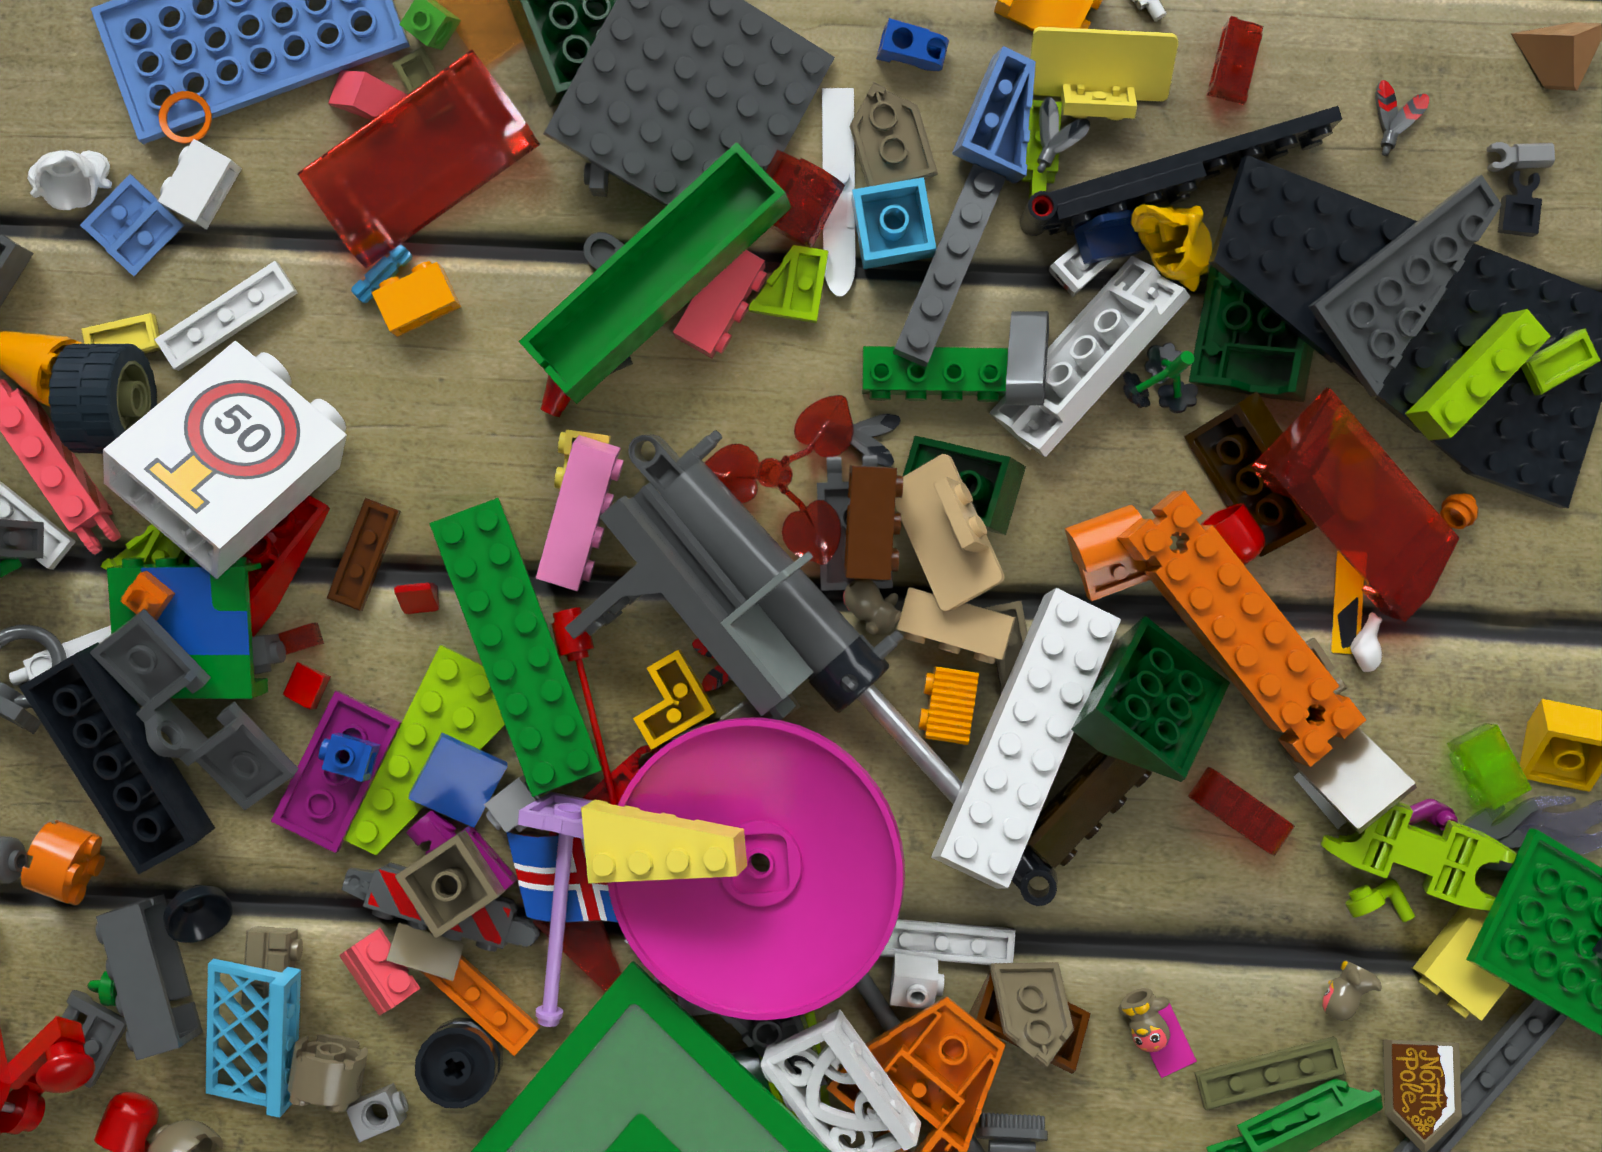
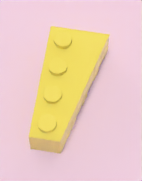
[581,799,747,883]

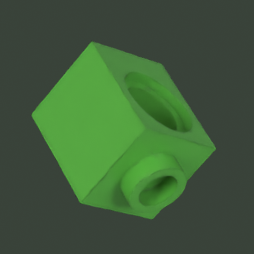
[399,0,461,50]

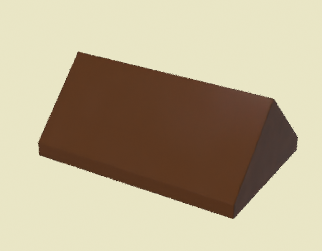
[969,971,1091,1074]

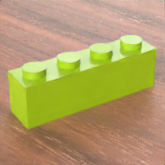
[1405,309,1551,440]

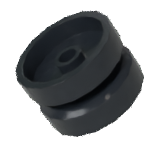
[415,1018,503,1109]

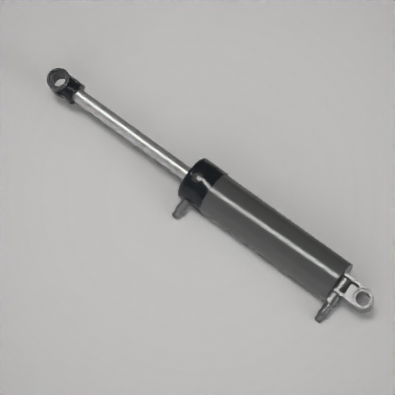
[628,430,1058,906]

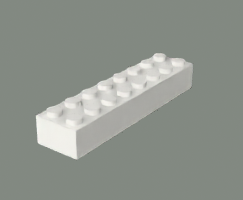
[931,588,1121,889]

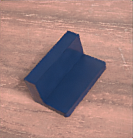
[1073,209,1146,264]

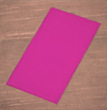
[1149,1003,1197,1078]

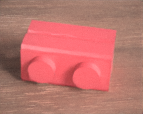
[339,928,420,1016]

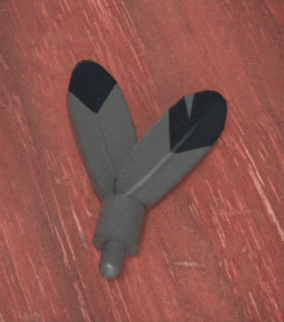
[1037,97,1091,173]
[823,414,901,467]

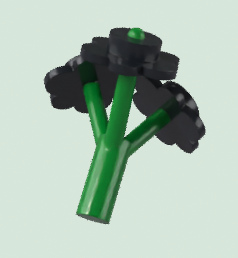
[1123,342,1198,413]

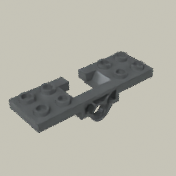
[90,609,299,810]

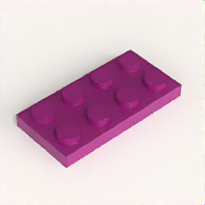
[271,690,402,853]

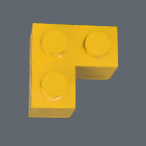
[633,649,717,750]

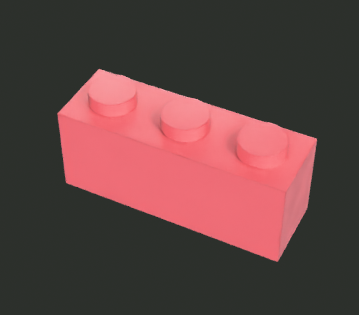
[673,250,768,359]

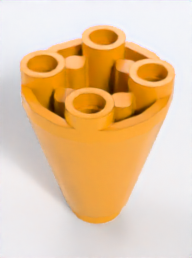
[0,331,83,407]

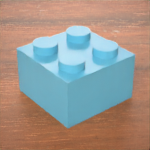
[851,177,936,269]

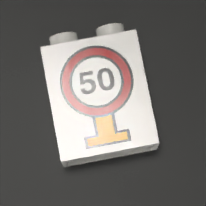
[103,340,347,579]

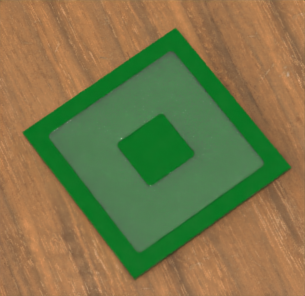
[471,961,832,1152]

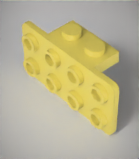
[1030,27,1178,120]

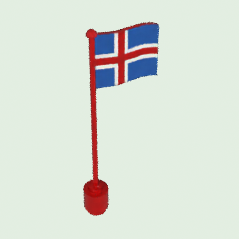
[507,607,618,922]

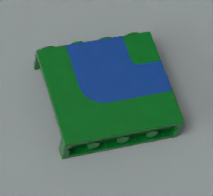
[107,557,268,699]

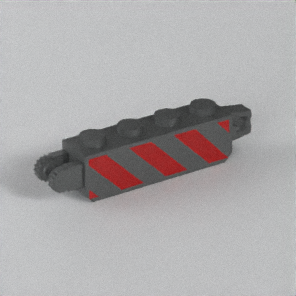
[342,862,541,951]

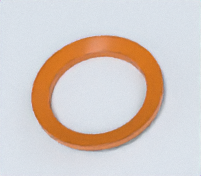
[159,91,212,144]

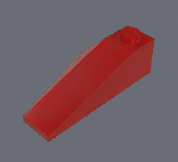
[242,495,330,637]

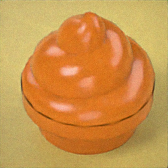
[1440,493,1478,529]

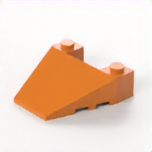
[826,996,1006,1152]

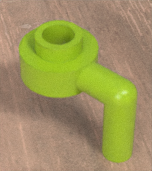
[1345,879,1415,922]

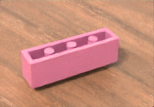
[536,435,624,591]

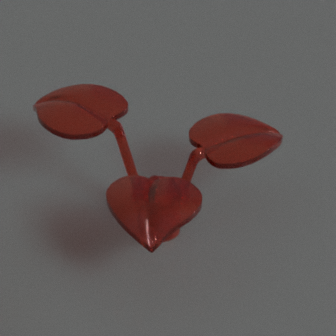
[704,395,854,565]

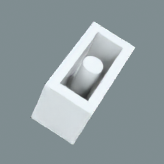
[158,139,242,230]

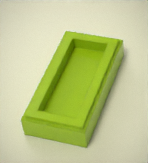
[1521,329,1600,395]

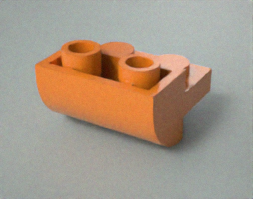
[1065,505,1151,601]

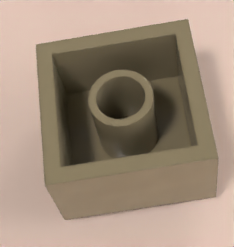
[395,830,505,939]

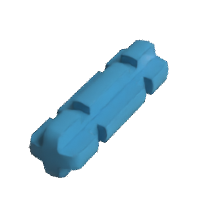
[351,243,413,303]

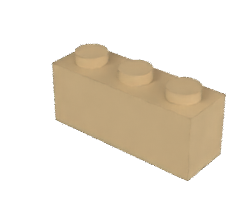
[897,587,1016,664]

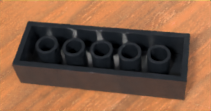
[19,642,215,875]

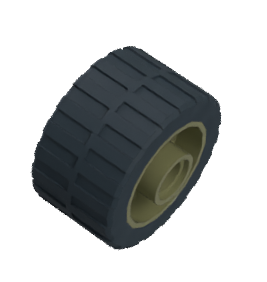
[49,344,157,454]

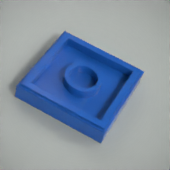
[408,733,508,828]

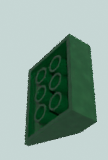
[507,0,616,107]
[1071,616,1230,782]

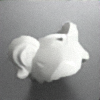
[27,150,112,211]

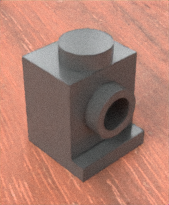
[252,634,286,674]

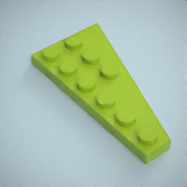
[344,645,505,855]

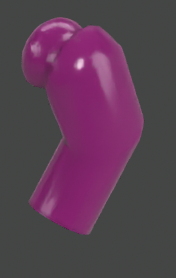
[1408,798,1458,831]

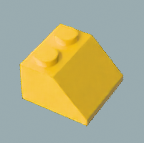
[1518,699,1602,792]

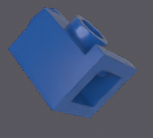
[318,732,381,782]

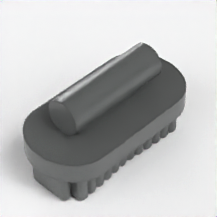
[976,1112,1048,1152]

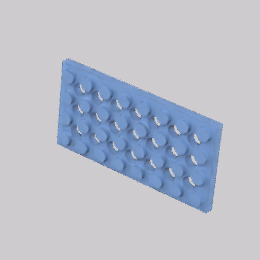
[90,0,410,144]

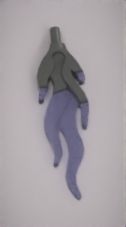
[1462,795,1602,871]

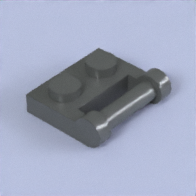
[62,990,127,1088]

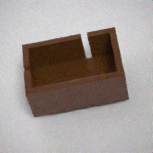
[844,465,903,580]

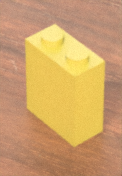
[1412,906,1509,1021]

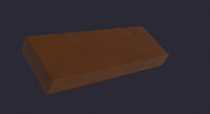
[327,498,401,611]

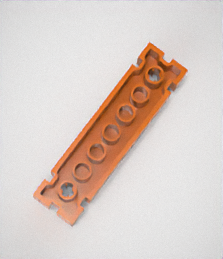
[1117,490,1366,767]

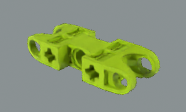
[1320,802,1517,911]

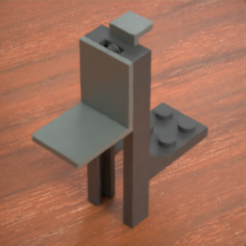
[565,482,814,720]

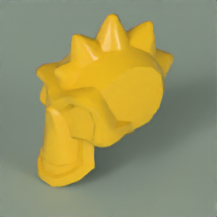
[1131,204,1212,292]

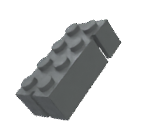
[95,894,203,1061]

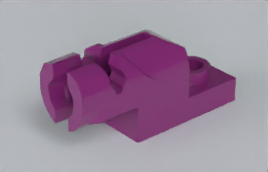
[406,810,518,890]

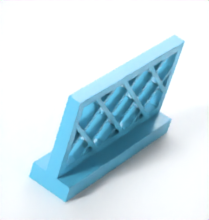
[205,958,301,1118]

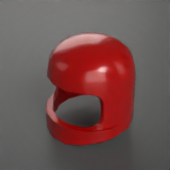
[1201,503,1265,565]
[94,1092,159,1152]

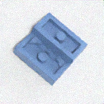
[80,174,185,276]

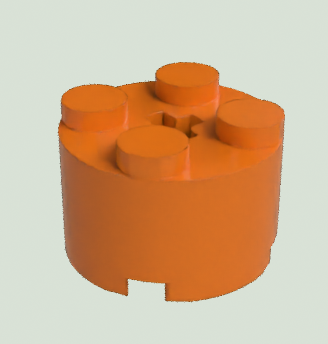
[21,820,105,905]

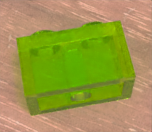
[1447,723,1532,810]

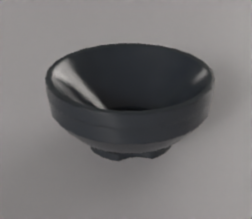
[163,885,233,943]

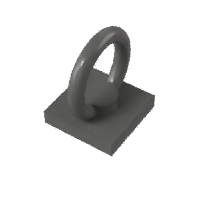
[0,625,67,734]

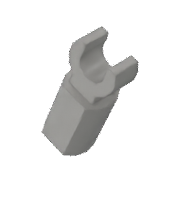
[1487,142,1555,172]

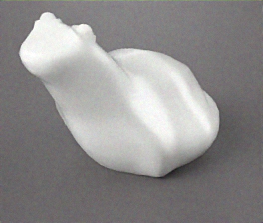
[1350,612,1382,672]

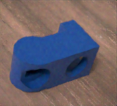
[876,18,949,71]

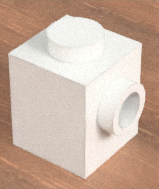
[890,953,944,1009]

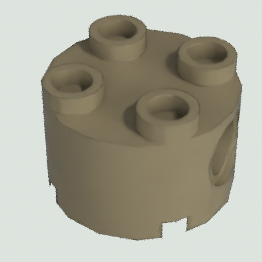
[287,1034,368,1112]

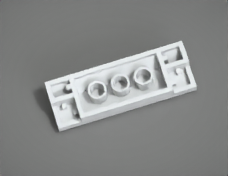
[990,256,1190,457]

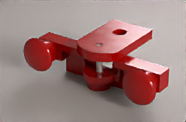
[0,1016,95,1135]

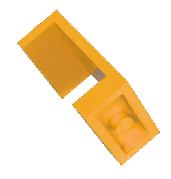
[994,0,1103,31]

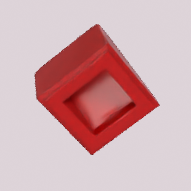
[394,582,439,614]
[282,662,331,710]

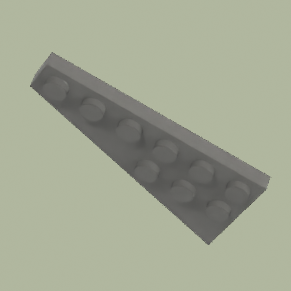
[1308,175,1502,397]

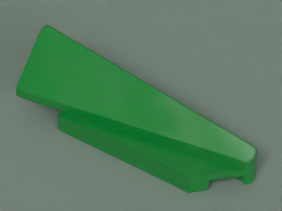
[1206,1079,1383,1152]

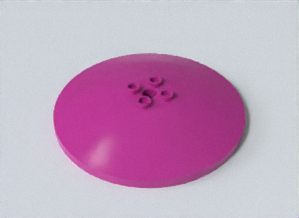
[607,717,905,1020]

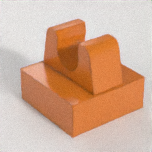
[121,571,175,621]

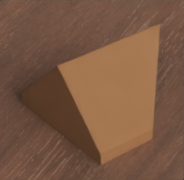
[1511,22,1602,91]

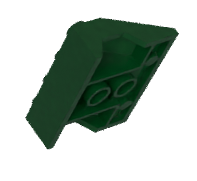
[1189,265,1314,402]

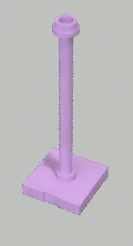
[518,792,593,1027]

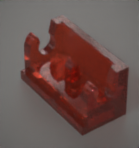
[1206,16,1263,105]

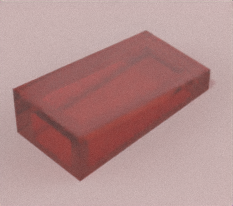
[278,622,324,655]

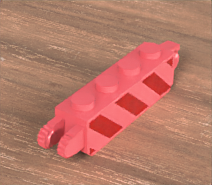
[0,379,121,555]

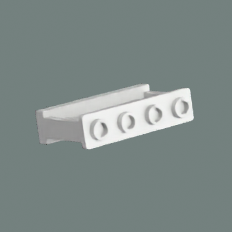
[761,1009,921,1152]

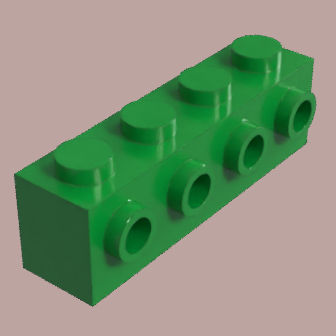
[862,346,1008,402]

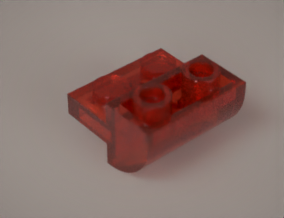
[766,150,845,248]

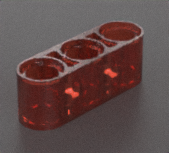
[1188,767,1295,856]

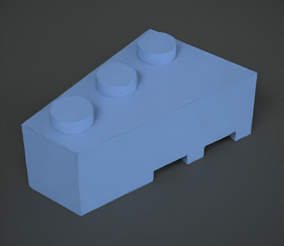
[952,46,1036,184]

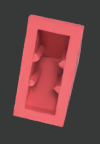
[328,70,408,129]

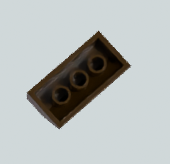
[1184,392,1334,557]
[1027,751,1152,869]

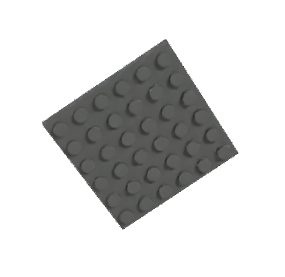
[543,0,835,206]

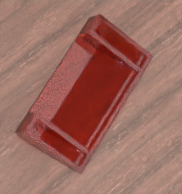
[297,50,540,268]
[1251,387,1460,622]

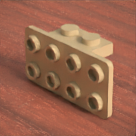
[895,454,1005,612]

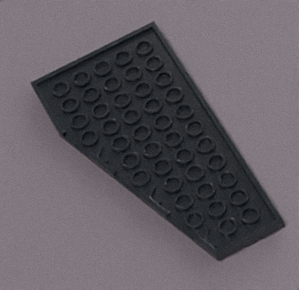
[1208,155,1602,508]

